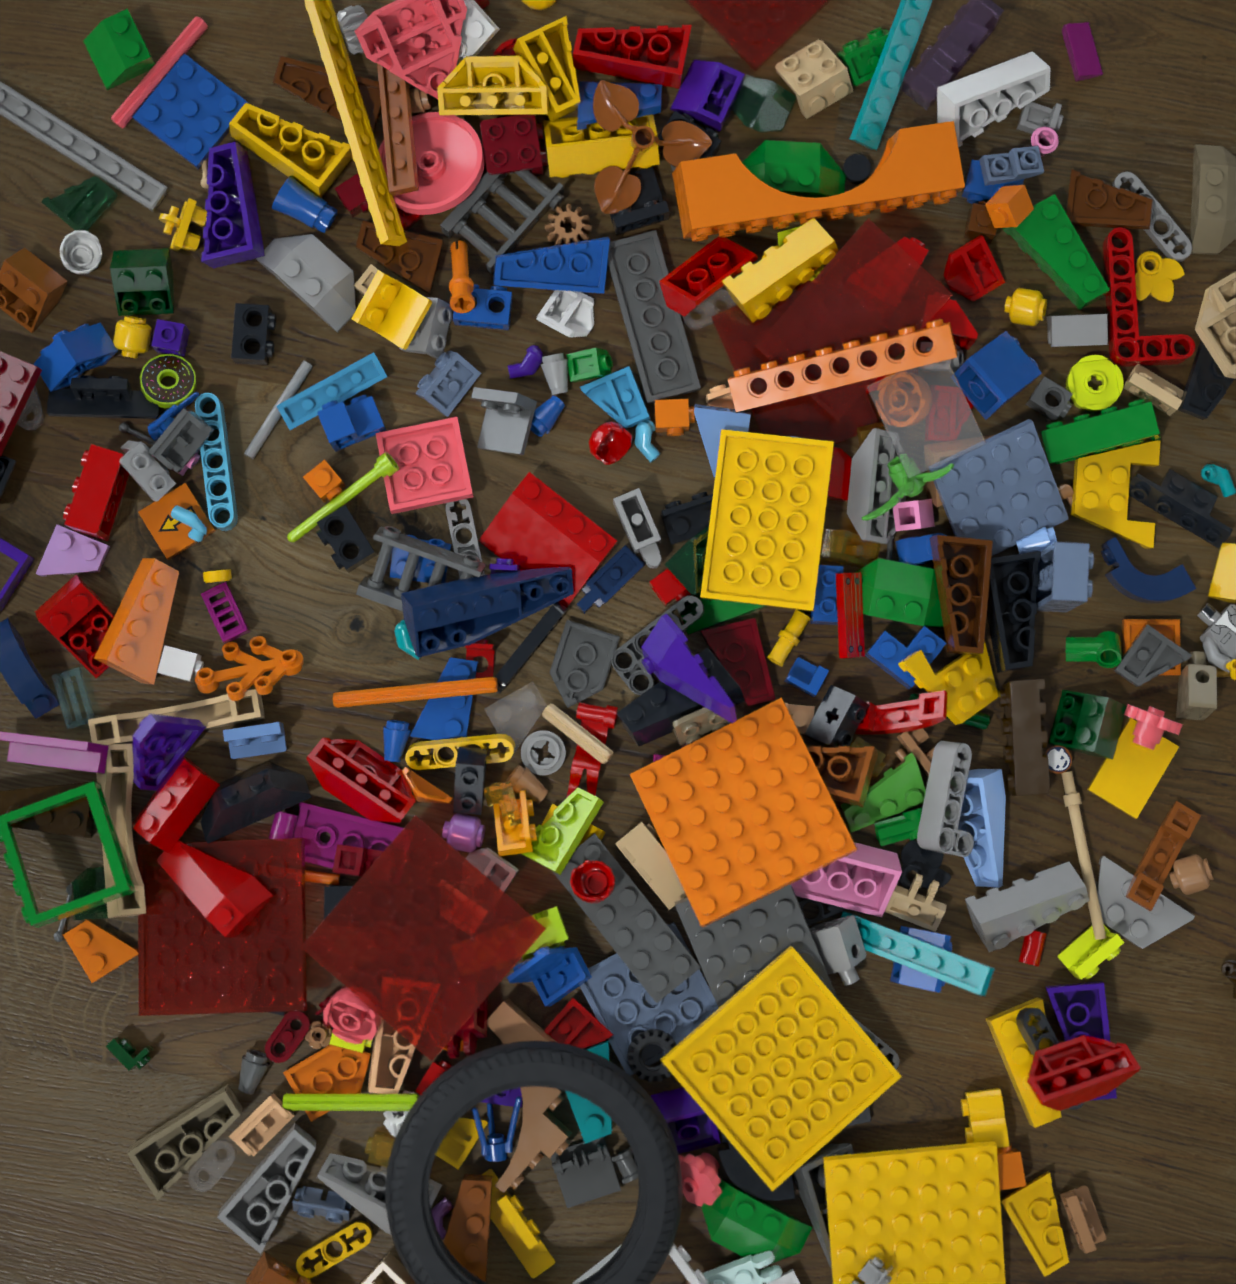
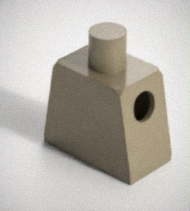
[1176,651,1217,721]

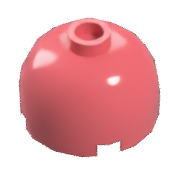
[323,986,383,1044]

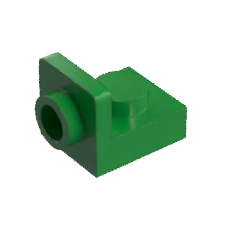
[566,348,613,382]

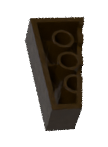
[0,781,97,838]

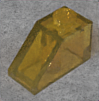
[820,529,880,568]

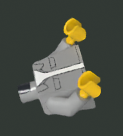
[1197,603,1236,680]

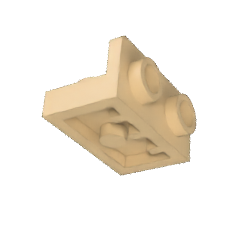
[1123,364,1184,416]

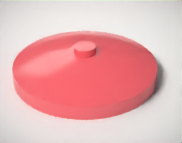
[378,112,485,215]

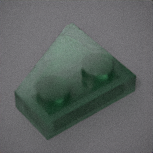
[41,176,118,231]

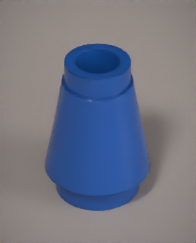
[530,395,565,437]
[383,720,411,762]

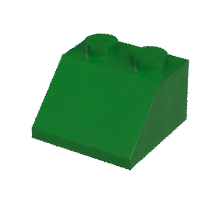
[83,8,155,91]

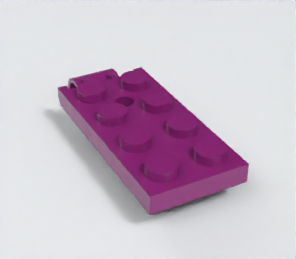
[269,802,414,886]

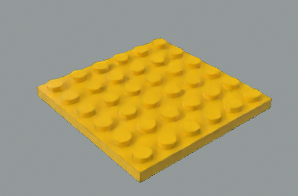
[660,945,902,1191]
[823,1141,1006,1284]

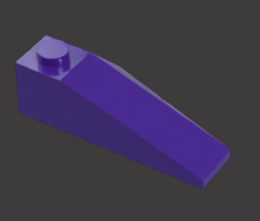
[642,613,737,723]

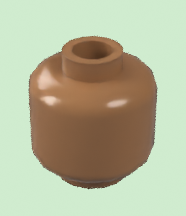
[1169,854,1214,895]

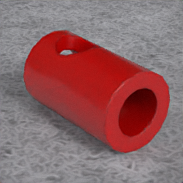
[1018,931,1047,967]

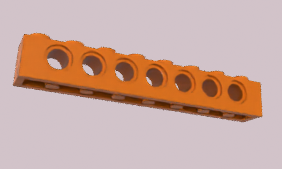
[728,319,958,412]

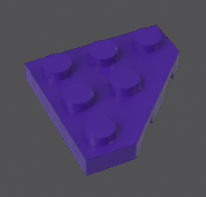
[133,714,206,791]

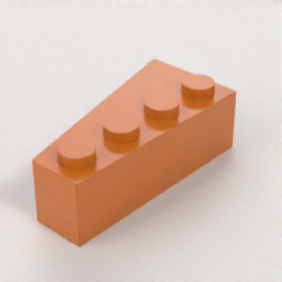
[94,558,179,685]

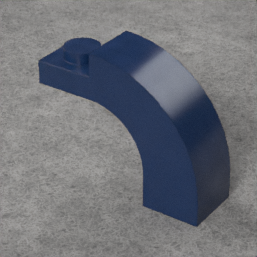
[1101,537,1196,604]
[0,618,60,719]

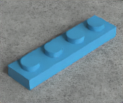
[276,352,387,430]

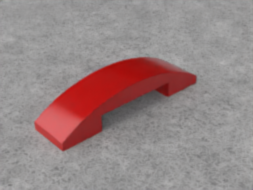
[855,690,948,734]

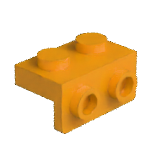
[493,790,537,856]

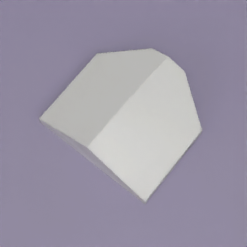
[536,290,594,337]

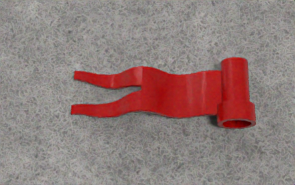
[566,702,618,798]

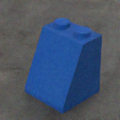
[950,331,1042,420]

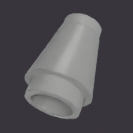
[541,353,568,395]

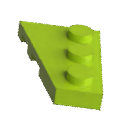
[522,788,604,875]

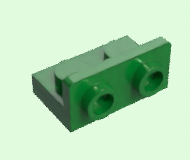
[837,27,890,86]

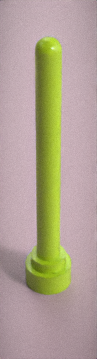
[287,452,399,543]

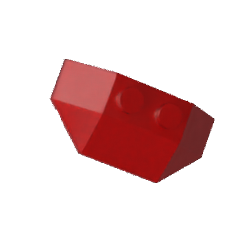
[306,737,416,823]
[1027,1035,1141,1111]

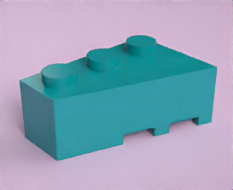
[566,1040,612,1144]

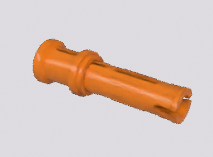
[449,240,475,313]

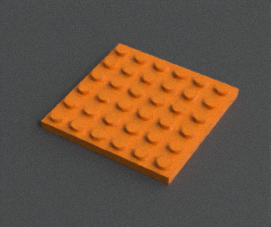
[630,698,858,927]

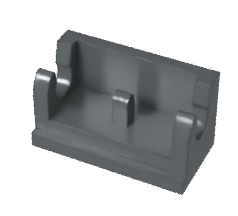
[148,408,214,473]

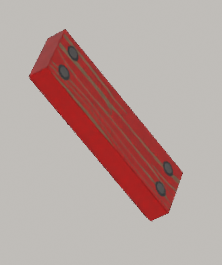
[836,573,865,658]

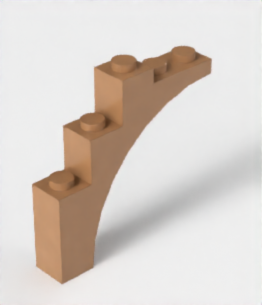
[487,999,572,1193]

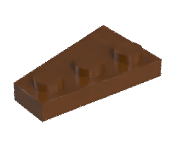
[1066,169,1153,230]
[356,220,444,295]

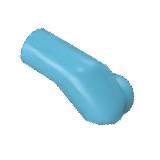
[635,420,661,463]

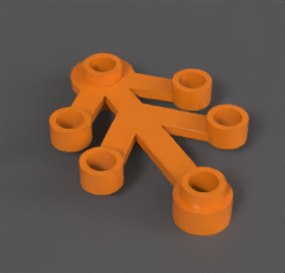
[195,636,304,701]

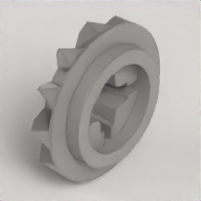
[521,730,566,775]

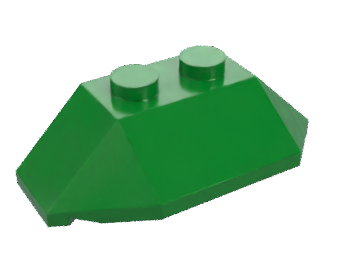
[742,140,845,198]
[854,558,944,627]
[701,1177,813,1264]

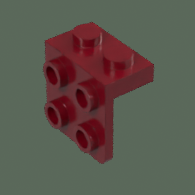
[480,114,548,176]

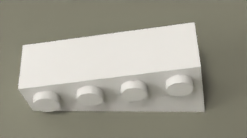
[937,51,1051,147]

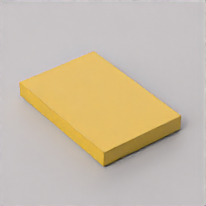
[1087,718,1179,819]

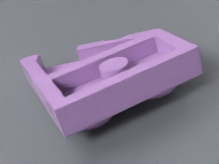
[36,525,110,577]

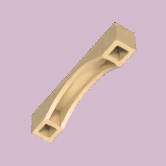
[88,689,265,745]
[96,743,146,918]

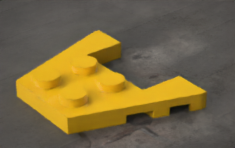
[1071,440,1160,549]
[898,640,998,725]

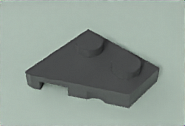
[1114,624,1192,687]

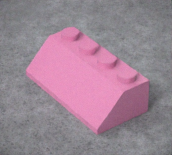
[791,842,902,917]

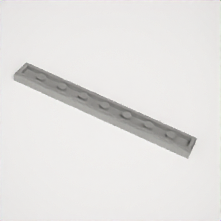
[0,81,169,212]

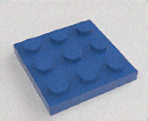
[133,54,249,169]

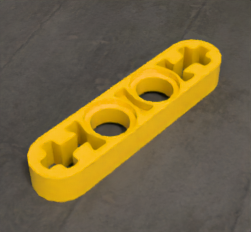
[405,734,515,770]

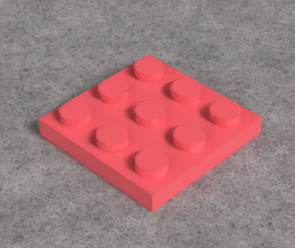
[375,417,473,514]

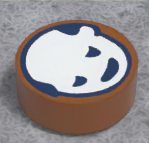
[1044,746,1072,774]

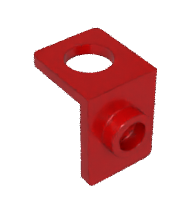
[465,639,495,678]

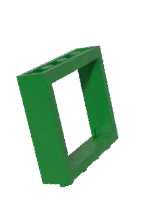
[0,781,136,928]

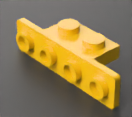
[481,1169,555,1278]

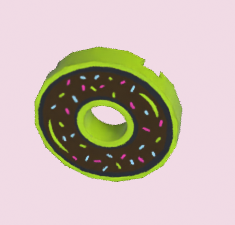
[140,354,196,408]

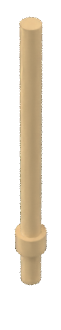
[1061,771,1106,940]

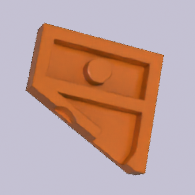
[63,920,141,983]

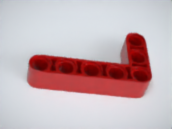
[1102,227,1195,367]

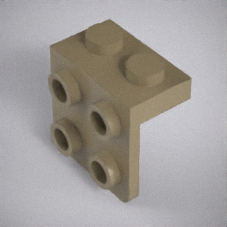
[673,708,731,748]

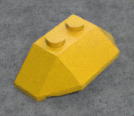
[437,55,549,115]

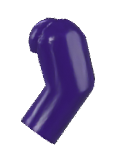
[508,345,543,379]

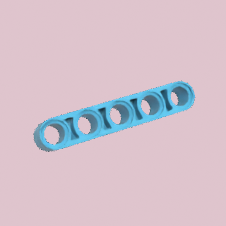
[195,393,238,531]

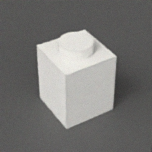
[157,646,204,683]

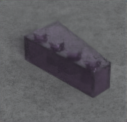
[902,0,1004,110]

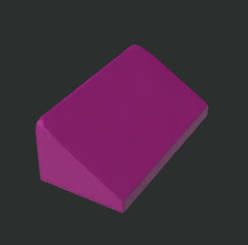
[1061,22,1103,82]

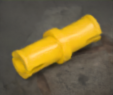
[767,610,811,667]

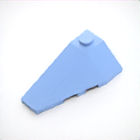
[958,769,1006,887]

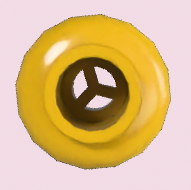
[1005,288,1047,326]
[113,316,152,358]

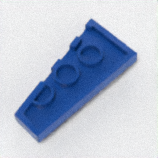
[493,237,610,294]

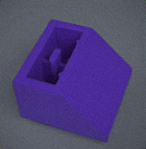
[670,60,745,132]

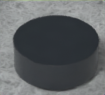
[843,154,871,183]

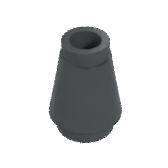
[238,1049,270,1094]

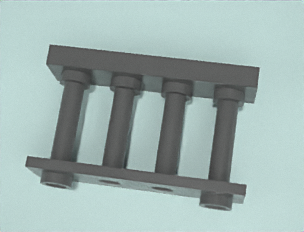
[440,170,564,274]
[356,526,486,612]

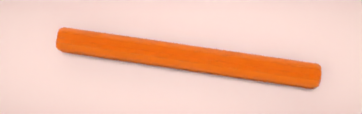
[333,677,498,708]

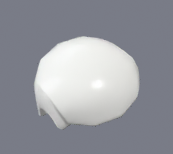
[60,230,102,274]

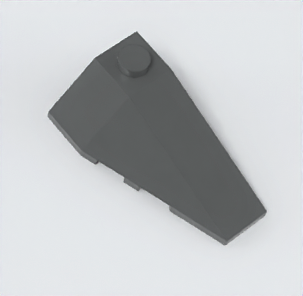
[792,1143,854,1267]

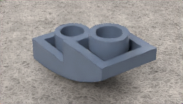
[979,146,1044,186]

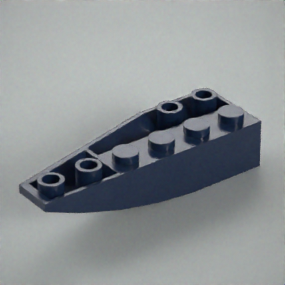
[401,567,574,658]

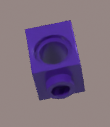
[152,319,190,358]

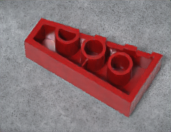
[572,25,692,89]

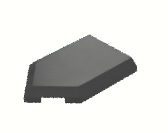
[549,620,620,708]

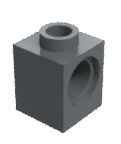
[1025,376,1073,422]

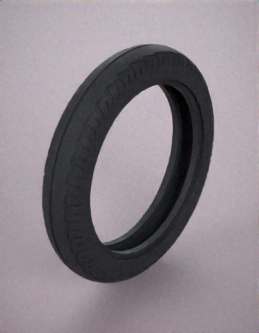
[385,1041,683,1284]

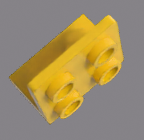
[351,270,432,350]

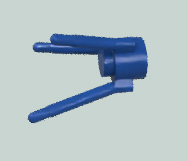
[148,392,199,441]
[472,1096,522,1162]

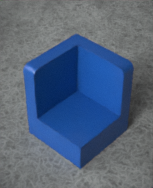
[784,657,829,697]

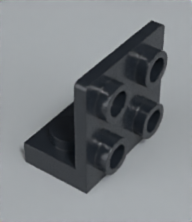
[610,167,670,235]

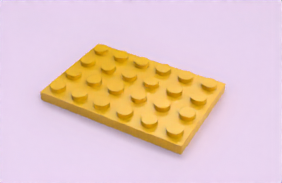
[700,429,834,611]

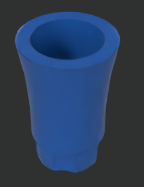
[272,176,338,233]

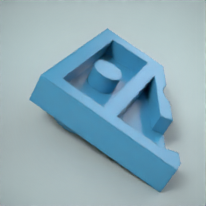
[580,366,651,429]

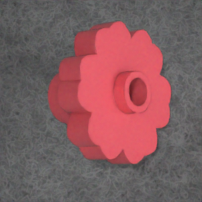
[1124,704,1183,750]
[679,1153,722,1206]

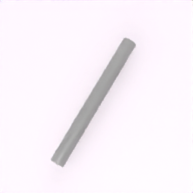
[244,360,313,459]

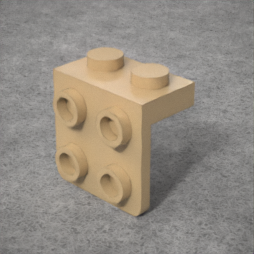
[775,40,853,119]

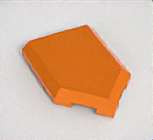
[283,1044,371,1122]

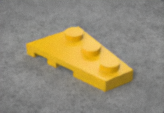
[1000,1171,1069,1277]

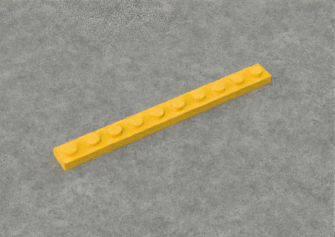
[304,0,407,246]

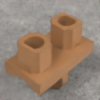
[895,728,935,777]

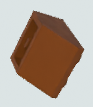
[0,248,68,333]

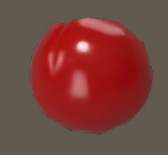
[588,422,632,465]
[570,860,615,904]

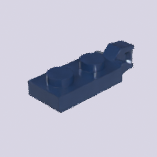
[576,545,645,614]

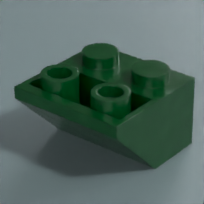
[110,248,174,316]
[1049,690,1127,760]

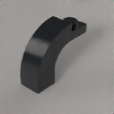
[717,1130,795,1201]

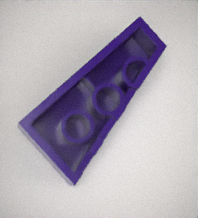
[1045,981,1117,1101]

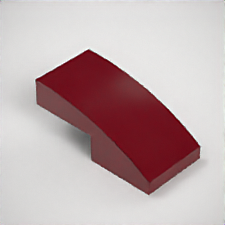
[333,844,398,881]

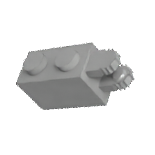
[613,488,662,569]

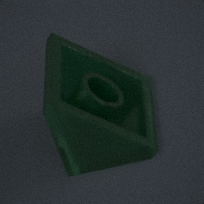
[664,526,709,595]

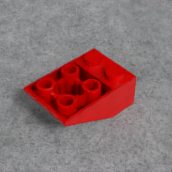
[35,574,115,678]

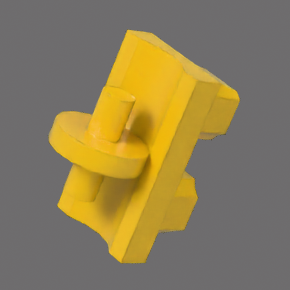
[159,198,207,251]

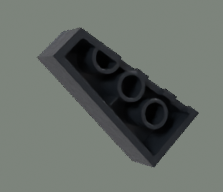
[617,647,745,746]

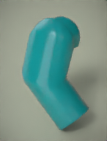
[1201,464,1236,498]
[394,620,421,660]

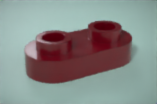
[265,1010,311,1063]

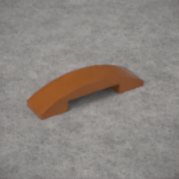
[1126,801,1201,911]

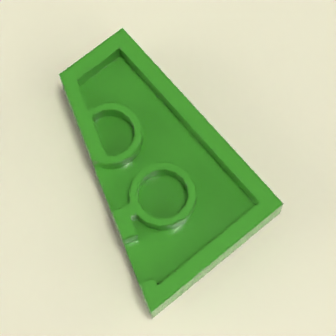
[841,752,926,833]

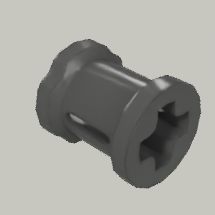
[611,1147,638,1184]

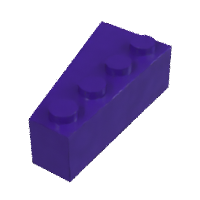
[201,142,265,268]

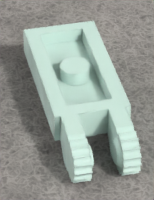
[703,1251,783,1284]

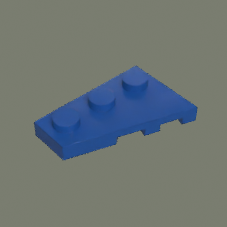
[410,657,478,740]

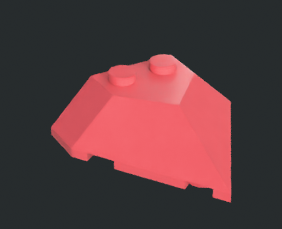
[354,0,467,99]

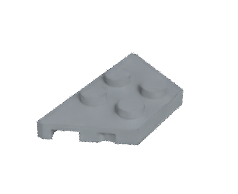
[1096,856,1195,949]

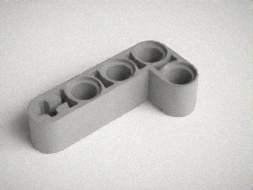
[917,741,974,857]

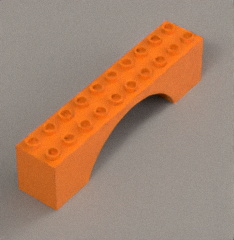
[672,121,965,242]

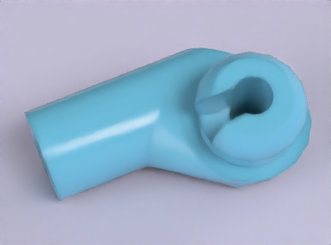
[171,505,207,542]

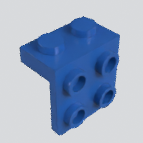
[507,946,592,1007]

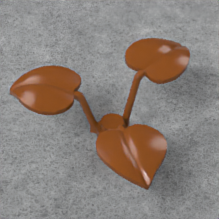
[593,80,712,214]

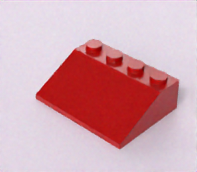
[478,472,617,608]

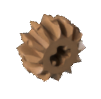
[545,204,592,246]

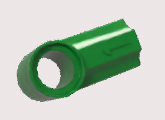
[1066,631,1122,668]
[874,807,923,847]

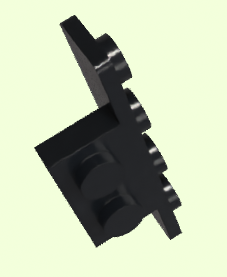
[47,375,160,419]
[1129,469,1233,548]

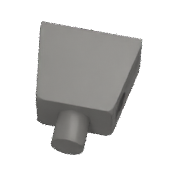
[809,915,866,986]

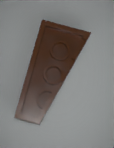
[273,56,381,135]

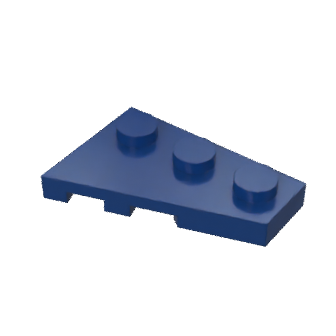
[577,81,662,130]

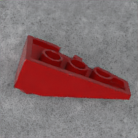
[156,840,274,938]

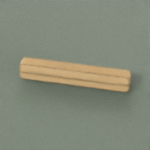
[542,704,613,764]

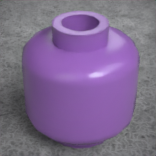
[442,813,485,853]

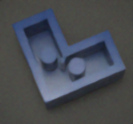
[34,323,118,392]
[317,395,387,452]
[865,626,946,689]

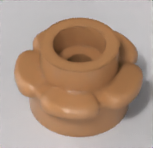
[305,1021,332,1049]

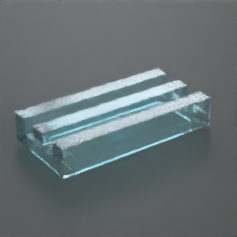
[52,667,95,729]

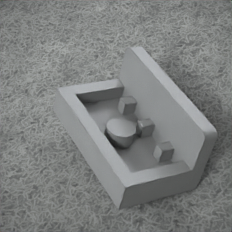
[399,297,453,358]
[119,440,176,502]

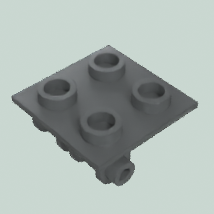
[551,1137,621,1208]

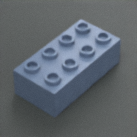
[1036,542,1094,613]

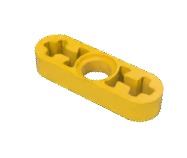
[296,1220,373,1278]

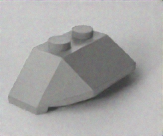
[256,234,356,333]
[847,428,906,544]

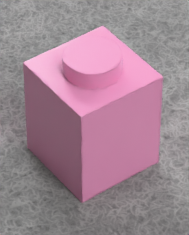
[893,499,935,531]

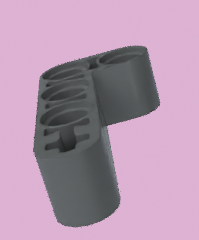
[611,596,705,695]

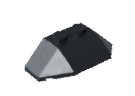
[200,761,312,844]

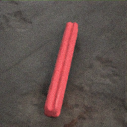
[111,16,208,128]

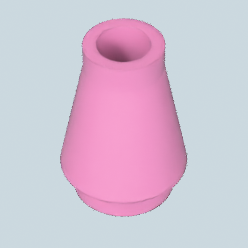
[1031,127,1059,157]

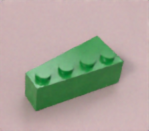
[1002,194,1110,310]
[1041,399,1161,466]

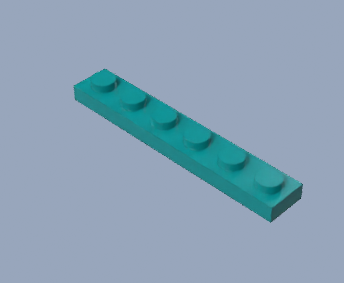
[850,0,933,150]
[841,911,995,996]

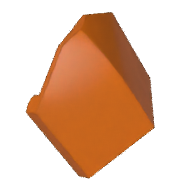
[402,767,454,804]

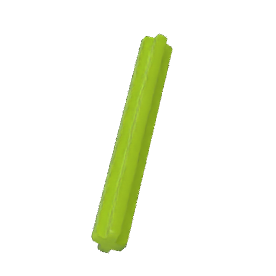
[282,1094,419,1111]

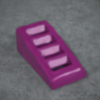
[201,581,251,644]

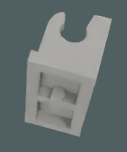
[1047,314,1108,347]

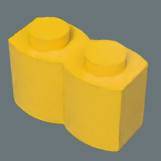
[960,1088,1009,1148]

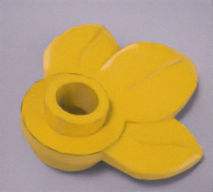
[1135,251,1185,302]

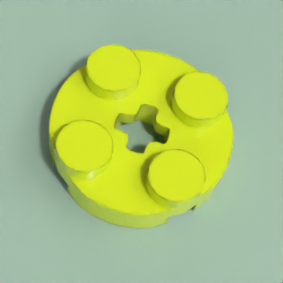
[1066,355,1124,412]

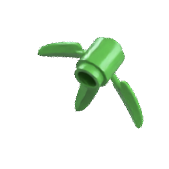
[862,454,955,520]

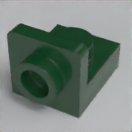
[105,1037,154,1071]

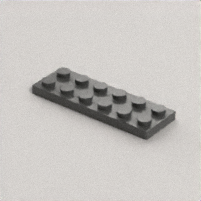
[607,230,701,405]
[553,834,701,1003]

